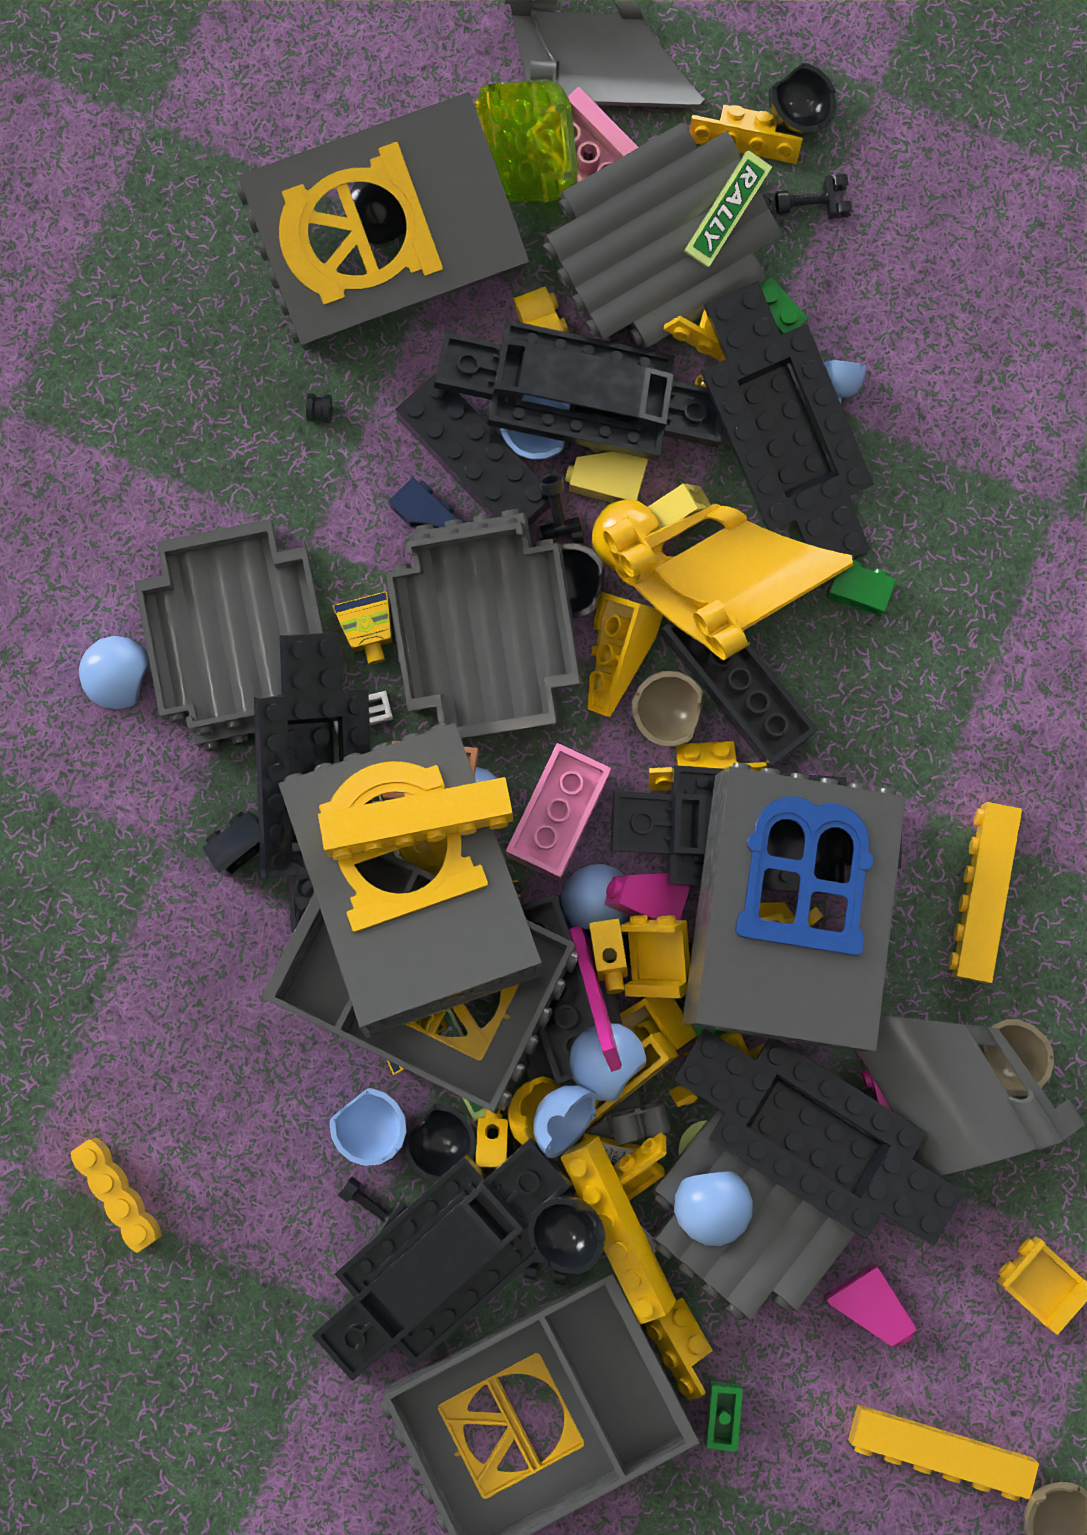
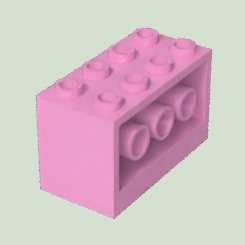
[529,87,639,190]
[506,743,611,882]

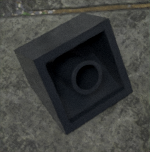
[202,811,260,877]

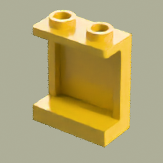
[620,915,690,998]
[996,1237,1087,1335]

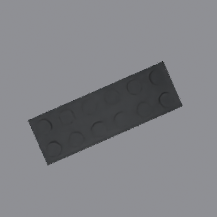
[395,372,551,526]
[661,622,818,768]
[521,893,595,1085]

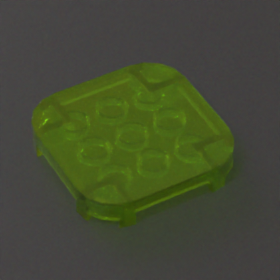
[474,80,578,203]

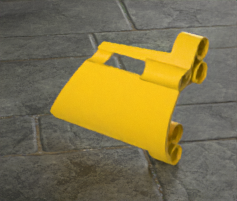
[603,504,853,660]

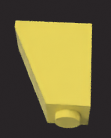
[565,452,648,503]
[648,483,711,530]

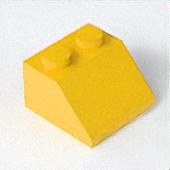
[620,997,697,1051]

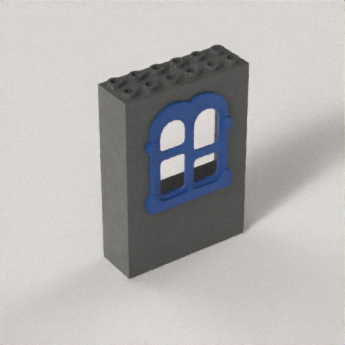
[682,763,906,1052]

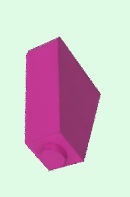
[604,873,690,920]
[823,1264,917,1347]

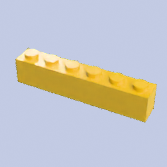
[318,777,513,860]
[948,802,1022,984]
[560,1135,677,1325]
[848,1404,1039,1501]

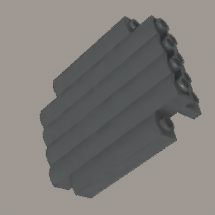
[543,122,782,349]
[386,509,583,739]
[134,519,324,751]
[651,1078,874,1321]

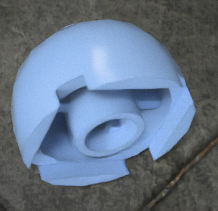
[822,359,866,403]

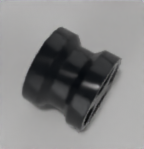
[306,393,332,423]

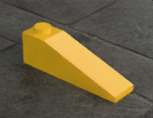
[587,592,663,717]

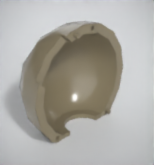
[632,671,704,746]
[979,1019,1054,1096]
[1024,1482,1087,1535]

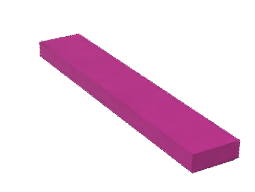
[570,926,622,1072]

